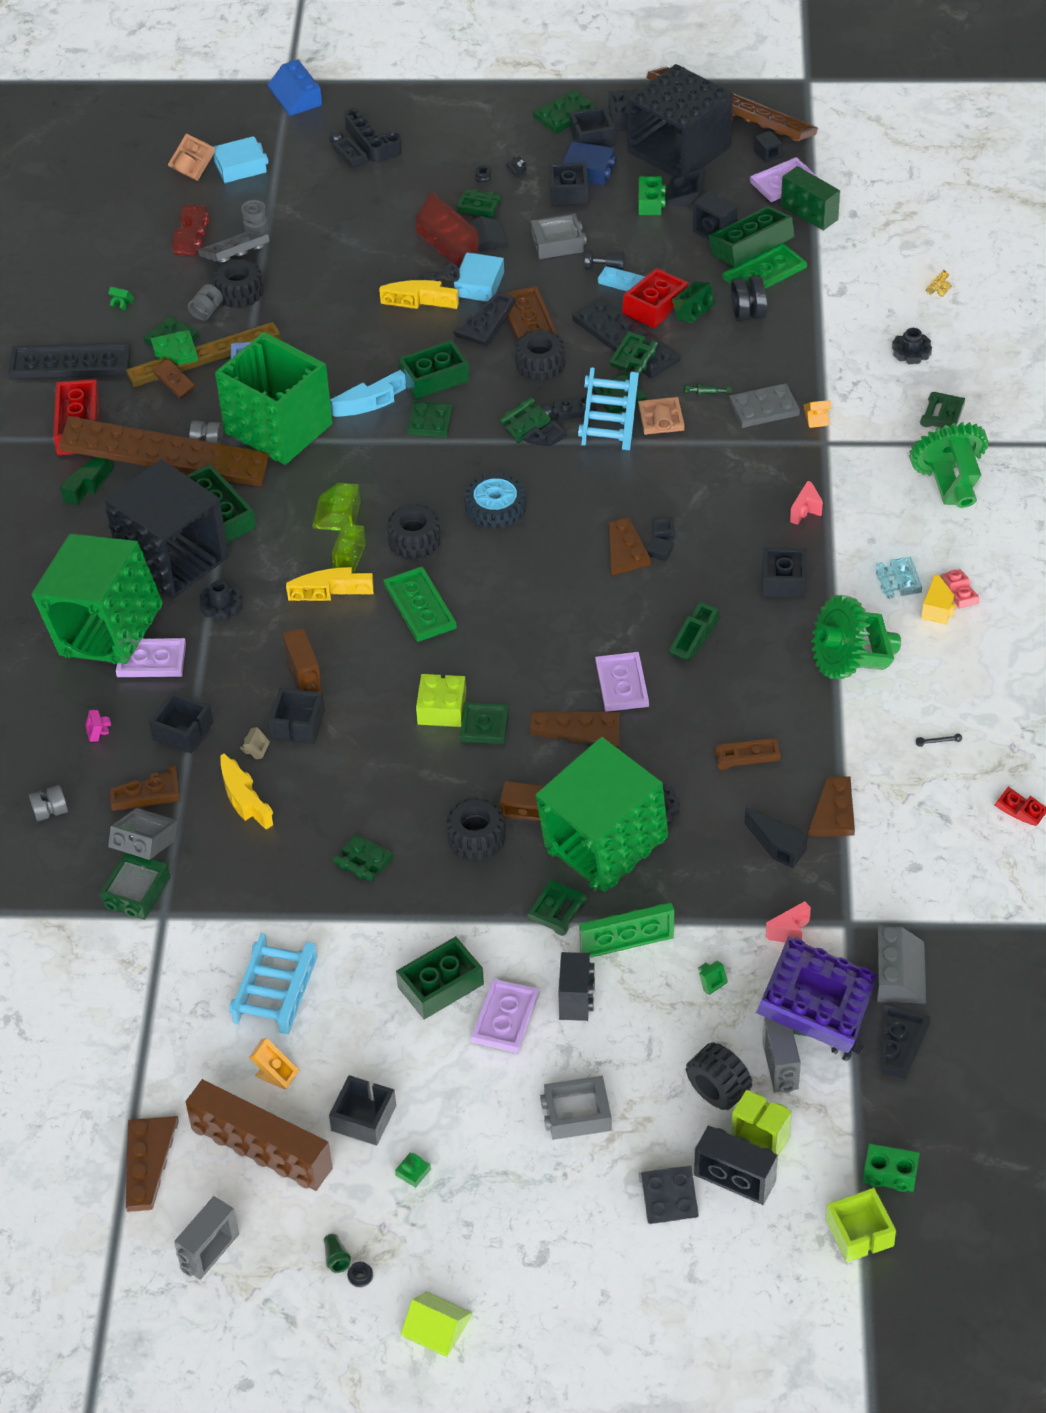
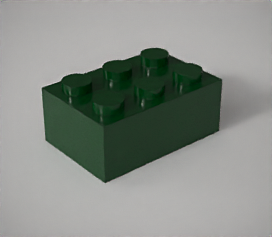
[781,166,840,231]
[398,340,470,400]
[396,936,484,1020]

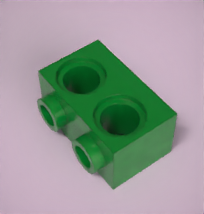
[639,177,665,215]
[863,1144,920,1192]

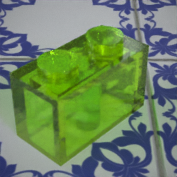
[332,523,366,573]

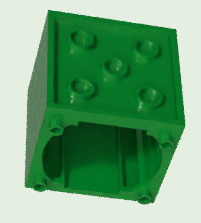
[215,332,333,465]
[32,534,163,664]
[536,737,668,893]

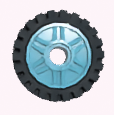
[465,472,526,529]

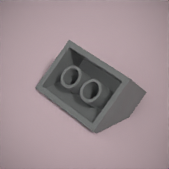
[876,926,926,1004]

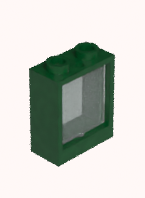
[100,852,170,920]

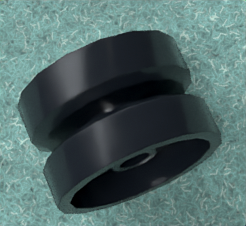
[731,275,767,322]

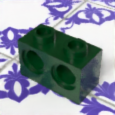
[672,281,715,323]

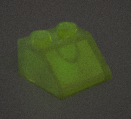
[312,483,360,531]

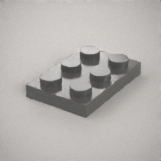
[729,383,800,428]

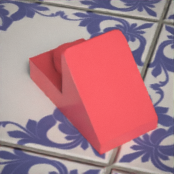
[790,481,823,525]
[765,902,811,943]

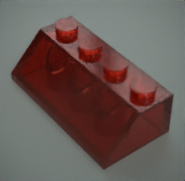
[415,193,479,269]

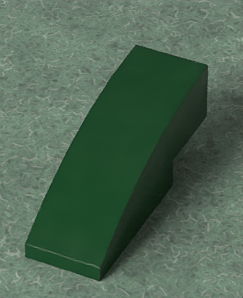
[60,457,114,506]
[668,601,721,661]

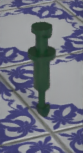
[684,383,732,396]

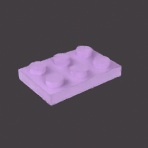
[750,157,817,202]
[116,638,186,677]
[595,652,649,712]
[471,979,539,1053]

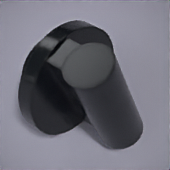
[506,156,527,177]

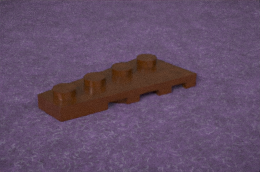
[530,712,620,749]
[126,1116,179,1212]

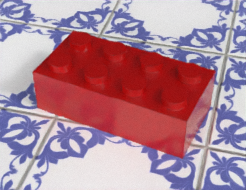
[53,379,100,455]

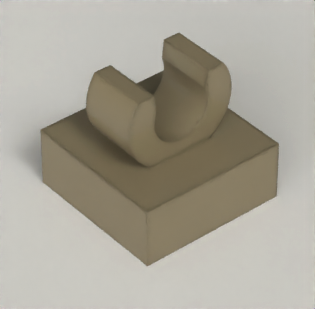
[240,727,270,759]

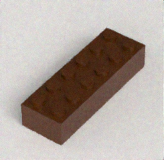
[185,1079,333,1191]

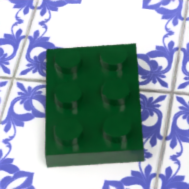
[533,89,598,134]

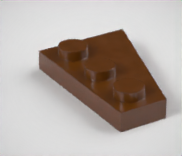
[609,517,651,576]
[110,765,180,811]
[808,776,855,836]

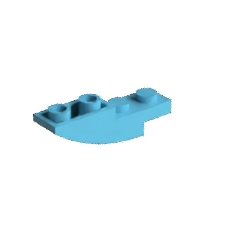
[330,370,406,417]

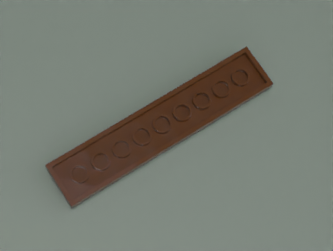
[646,66,818,141]
[59,416,269,487]

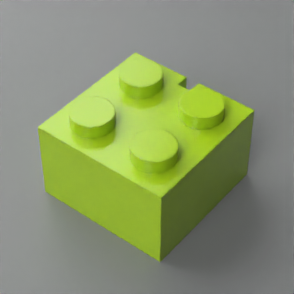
[416,674,466,727]
[731,1090,792,1156]
[825,1188,896,1263]

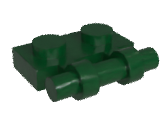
[457,189,502,218]
[609,331,658,376]
[498,397,551,443]
[333,834,394,882]

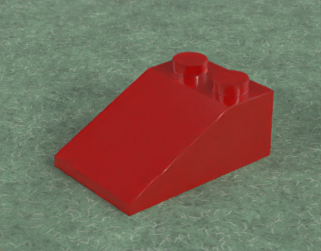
[622,268,689,328]

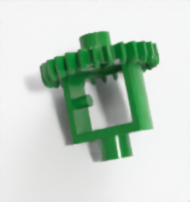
[909,422,989,508]
[811,595,901,679]

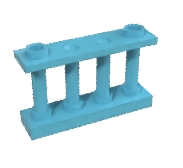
[578,368,639,450]
[229,933,317,1035]

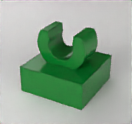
[108,287,134,310]
[698,961,728,995]
[395,1152,431,1188]

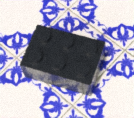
[694,1125,778,1205]

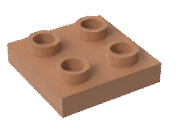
[168,133,216,181]
[638,397,684,435]

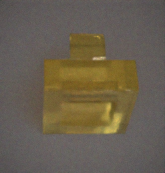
[925,270,952,297]

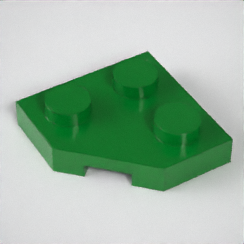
[151,330,198,365]

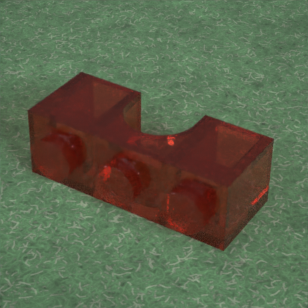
[172,204,209,257]

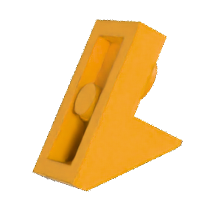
[803,400,831,428]
[249,1038,299,1089]

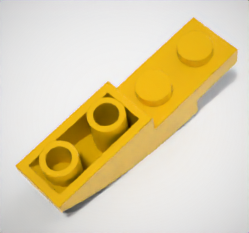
[380,280,459,309]
[286,567,374,601]
[221,754,273,829]

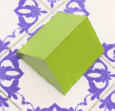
[401,1291,472,1357]

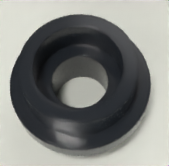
[347,1261,373,1287]

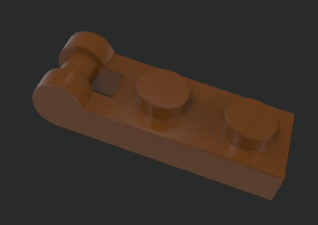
[714,738,781,770]

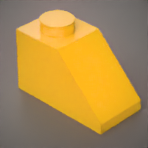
[922,574,956,625]

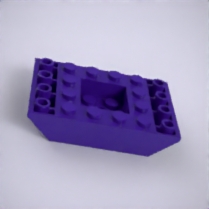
[756,936,877,1053]

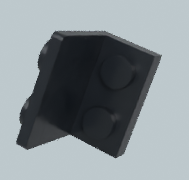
[638,1166,699,1224]

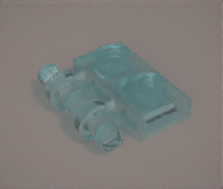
[876,556,922,599]

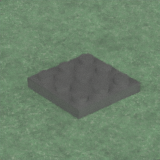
[198,230,270,263]

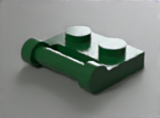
[920,392,965,428]
[528,880,588,936]

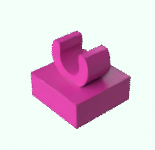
[85,710,111,742]

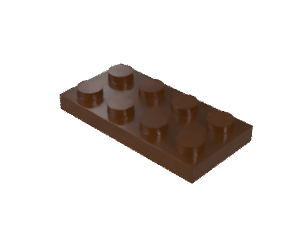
[503,286,558,341]

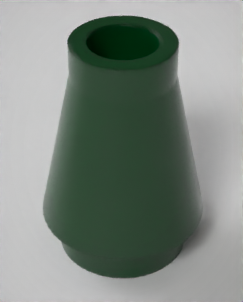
[323,1234,351,1273]

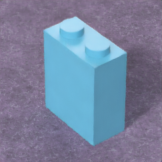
[213,136,268,183]
[454,253,504,302]

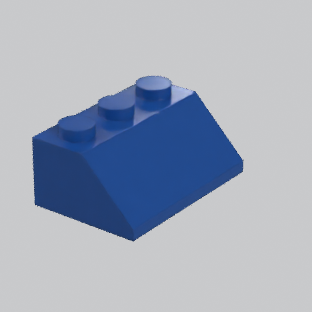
[268,59,322,116]

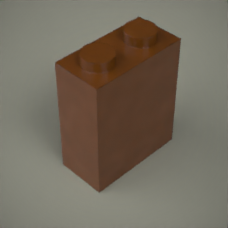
[283,628,322,693]

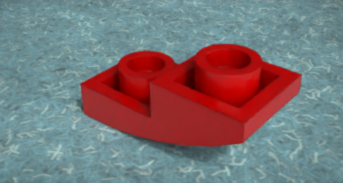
[994,786,1046,826]

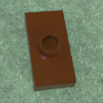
[153,359,195,400]

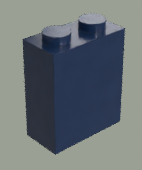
[562,141,617,186]

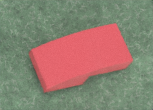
[941,569,979,609]

